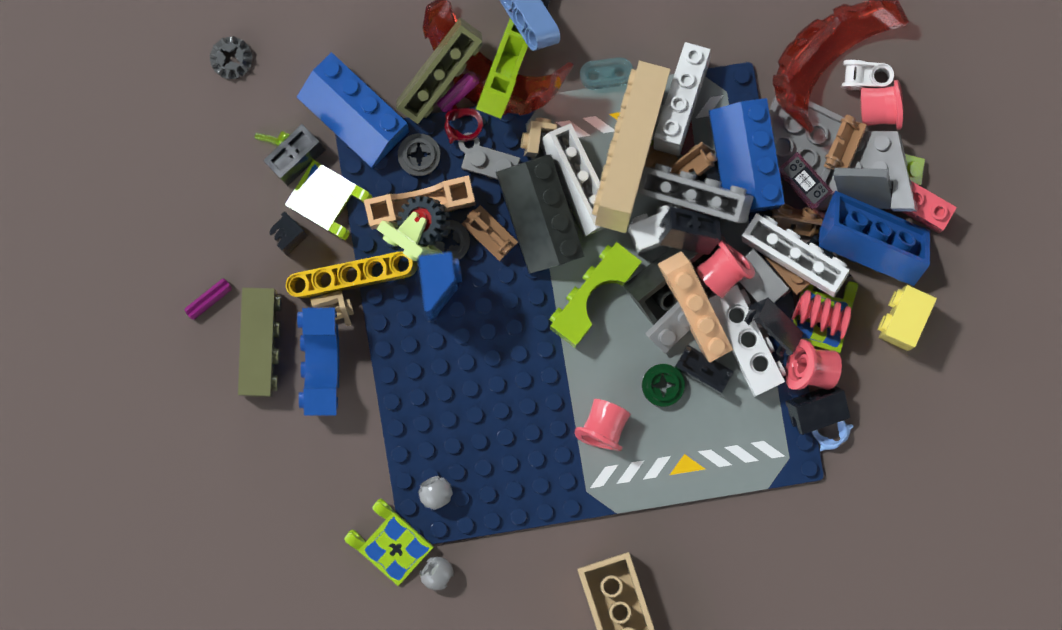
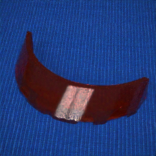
[422,0,574,116]
[773,0,909,134]

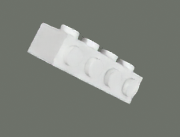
[539,123,604,237]
[742,213,849,298]

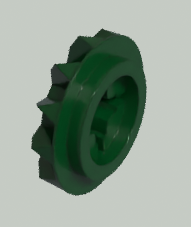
[642,364,685,407]

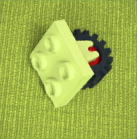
[377,196,450,261]

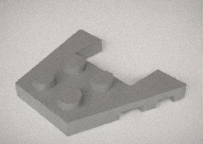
[814,131,917,212]

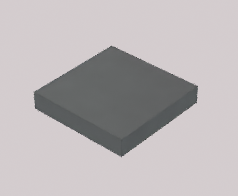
[833,168,893,209]

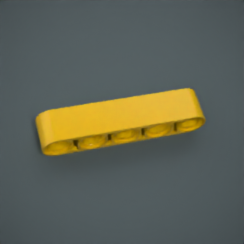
[286,252,418,298]

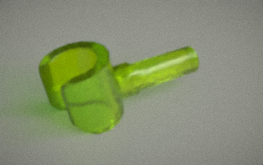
[255,131,289,146]

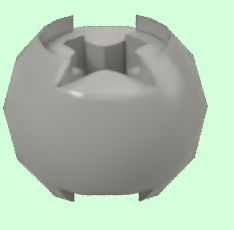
[418,476,453,509]
[420,557,454,590]

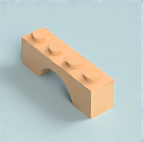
[364,175,475,230]
[658,251,733,363]

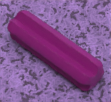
[437,72,479,112]
[184,278,232,320]

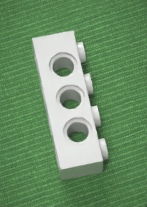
[654,42,711,156]
[708,285,786,397]

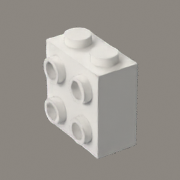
[628,203,686,255]

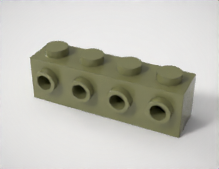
[396,18,483,124]
[238,288,281,397]

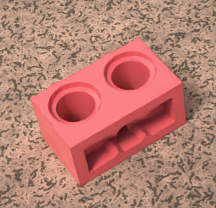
[901,181,957,233]

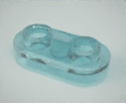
[580,57,633,90]

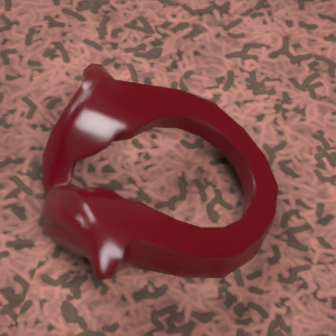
[445,105,483,144]

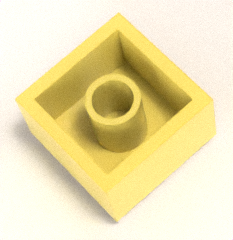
[877,285,937,351]

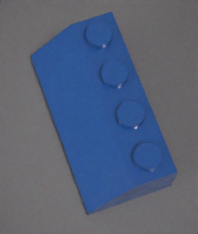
[297,52,409,169]
[709,98,785,213]
[819,191,930,286]
[418,252,462,319]

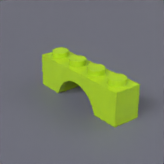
[476,18,528,119]
[549,242,642,348]

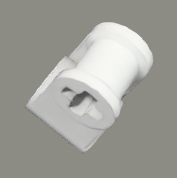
[842,60,894,90]

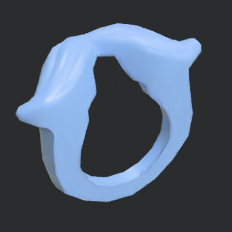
[812,420,853,451]

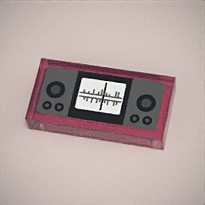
[779,152,833,210]

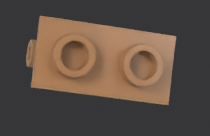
[824,115,867,170]
[669,142,717,177]
[769,204,823,237]
[462,205,518,261]

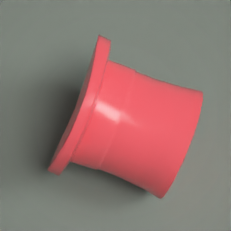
[860,80,903,130]
[696,240,755,298]
[785,339,842,390]
[574,399,631,451]

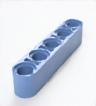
[499,0,560,51]

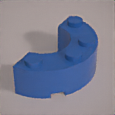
[297,307,339,416]

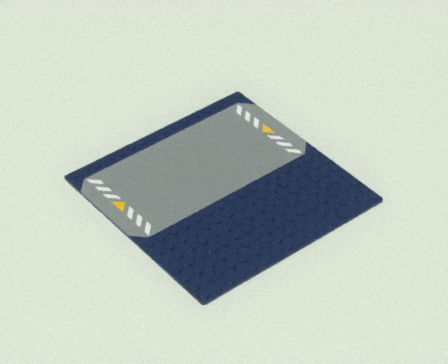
[335,62,824,544]

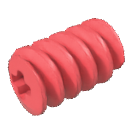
[792,290,852,339]

